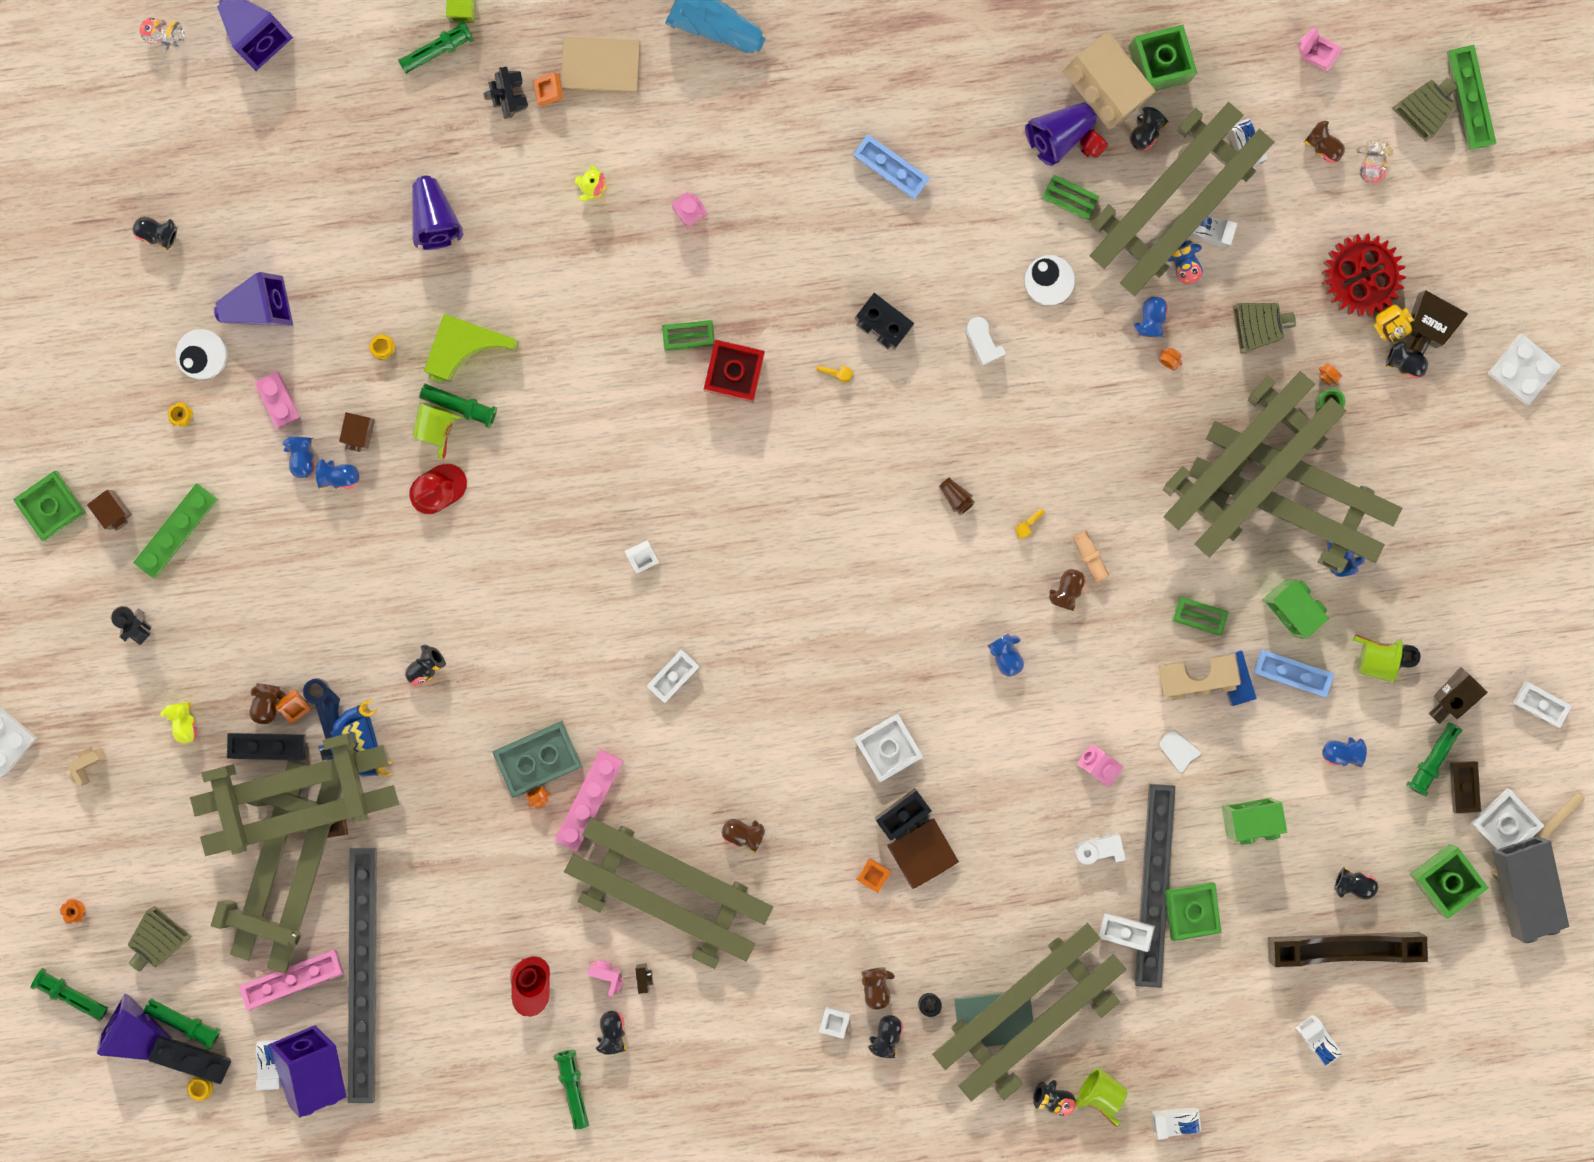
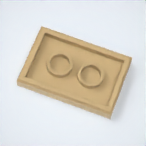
[561,37,640,93]

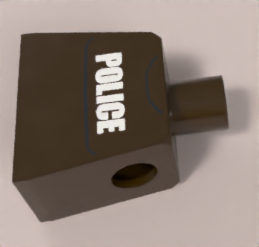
[1410,290,1468,356]
[1428,667,1488,724]

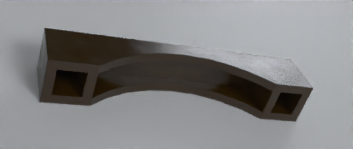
[1268,932,1428,967]

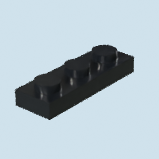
[227,733,306,760]
[148,1035,231,1085]

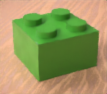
[1128,25,1197,91]
[1262,580,1329,639]
[1222,798,1287,845]
[1409,844,1489,919]

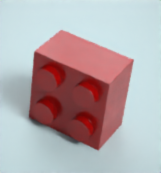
[704,339,765,403]

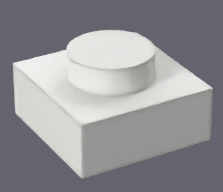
[625,540,659,574]
[819,1006,850,1039]

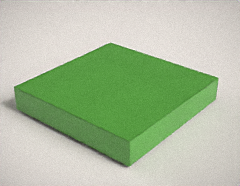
[13,471,86,541]
[1165,882,1222,941]

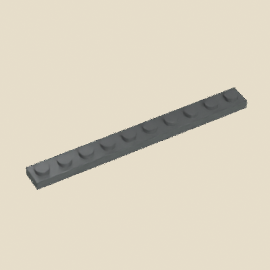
[348,848,377,1103]

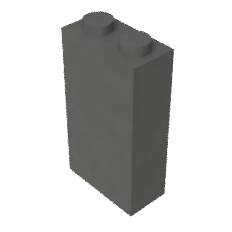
[1493,836,1569,943]

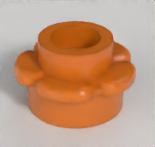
[1159,348,1183,370]
[1318,363,1342,386]
[526,786,550,809]
[60,899,86,924]

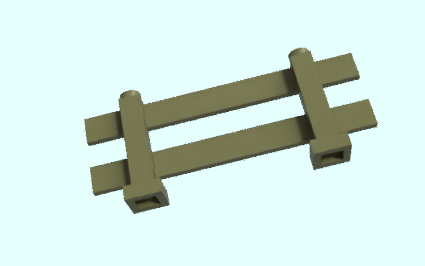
[1089,101,1275,297]
[1163,371,1346,558]
[1189,421,1403,573]
[190,732,399,856]
[210,760,342,974]
[564,817,774,969]
[932,922,1127,1102]

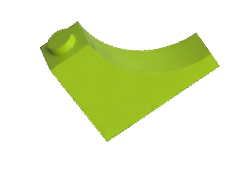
[424,314,519,384]

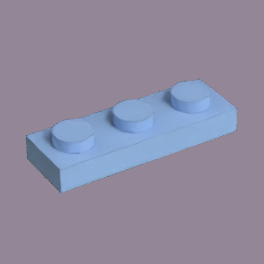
[853,134,930,200]
[1253,649,1334,698]

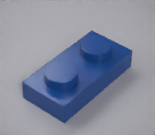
[1227,650,1257,706]

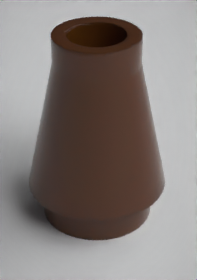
[939,477,975,515]

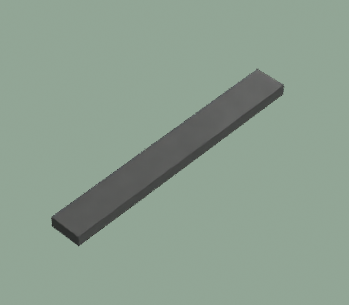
[1135,784,1175,988]

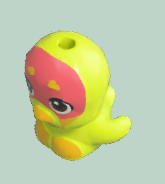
[575,165,607,201]
[160,702,197,744]

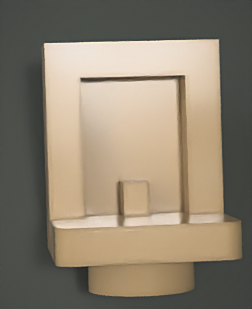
[67,747,106,787]

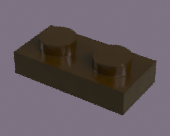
[1450,761,1481,814]

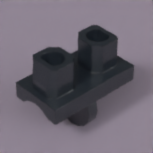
[483,66,528,119]
[111,606,152,645]

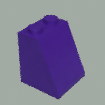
[268,1025,347,1118]

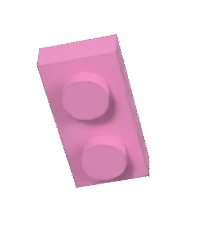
[254,372,301,429]

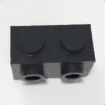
[855,292,914,350]
[874,788,932,841]

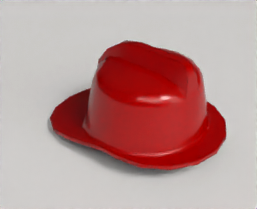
[409,464,467,514]
[510,956,550,1017]

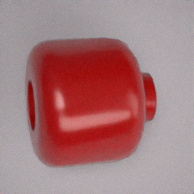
[1080,129,1108,158]

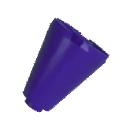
[1025,102,1097,166]
[412,175,464,250]

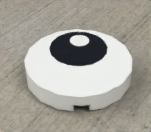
[1024,255,1075,306]
[175,329,228,380]

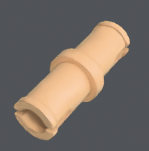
[1072,530,1110,582]

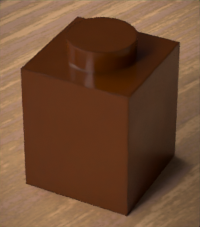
[339,412,375,452]
[87,490,132,531]

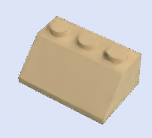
[1062,31,1156,130]

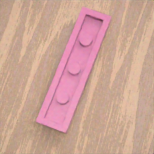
[555,749,624,852]
[239,950,344,1011]

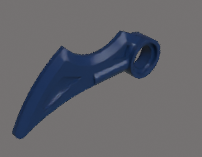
[303,678,341,760]

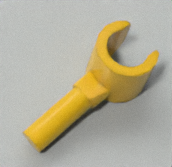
[817,365,854,383]
[1015,508,1045,539]

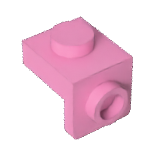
[1299,28,1342,72]
[1078,744,1124,787]
[587,959,624,998]

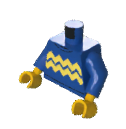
[318,699,394,777]

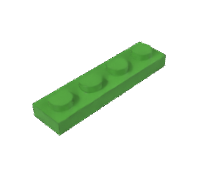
[1447,45,1497,151]
[133,483,218,578]

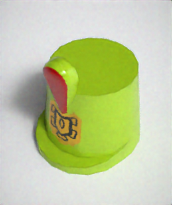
[412,402,462,459]
[1353,635,1403,683]
[1076,1067,1127,1127]

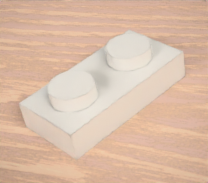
[647,649,700,703]
[1513,681,1572,728]
[1099,913,1155,952]

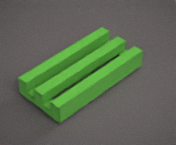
[1042,175,1099,220]
[662,320,714,351]
[1172,597,1229,636]

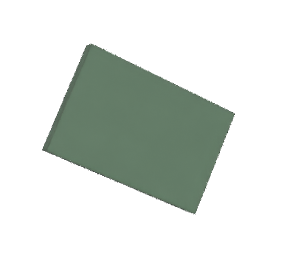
[492,721,583,798]
[954,992,1033,1047]

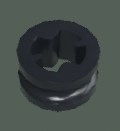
[1400,645,1421,668]
[918,993,942,1017]

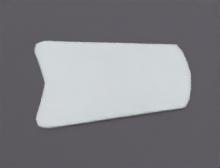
[1159,730,1201,773]

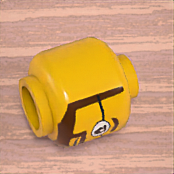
[1373,305,1414,343]

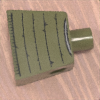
[1392,78,1457,142]
[1233,303,1296,354]
[128,906,192,971]

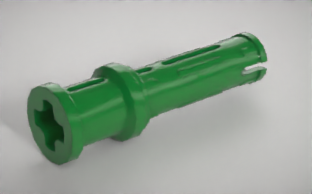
[398,20,474,74]
[419,383,497,428]
[1406,722,1463,797]
[30,968,109,1022]
[143,998,221,1050]
[553,1050,589,1130]

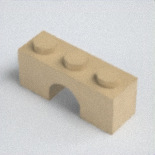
[1158,653,1241,700]

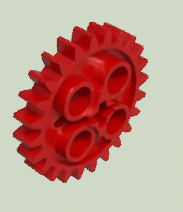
[1321,233,1406,317]

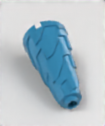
[665,0,766,53]

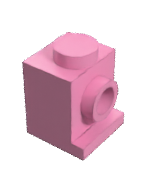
[671,192,708,229]

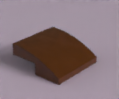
[887,818,959,889]

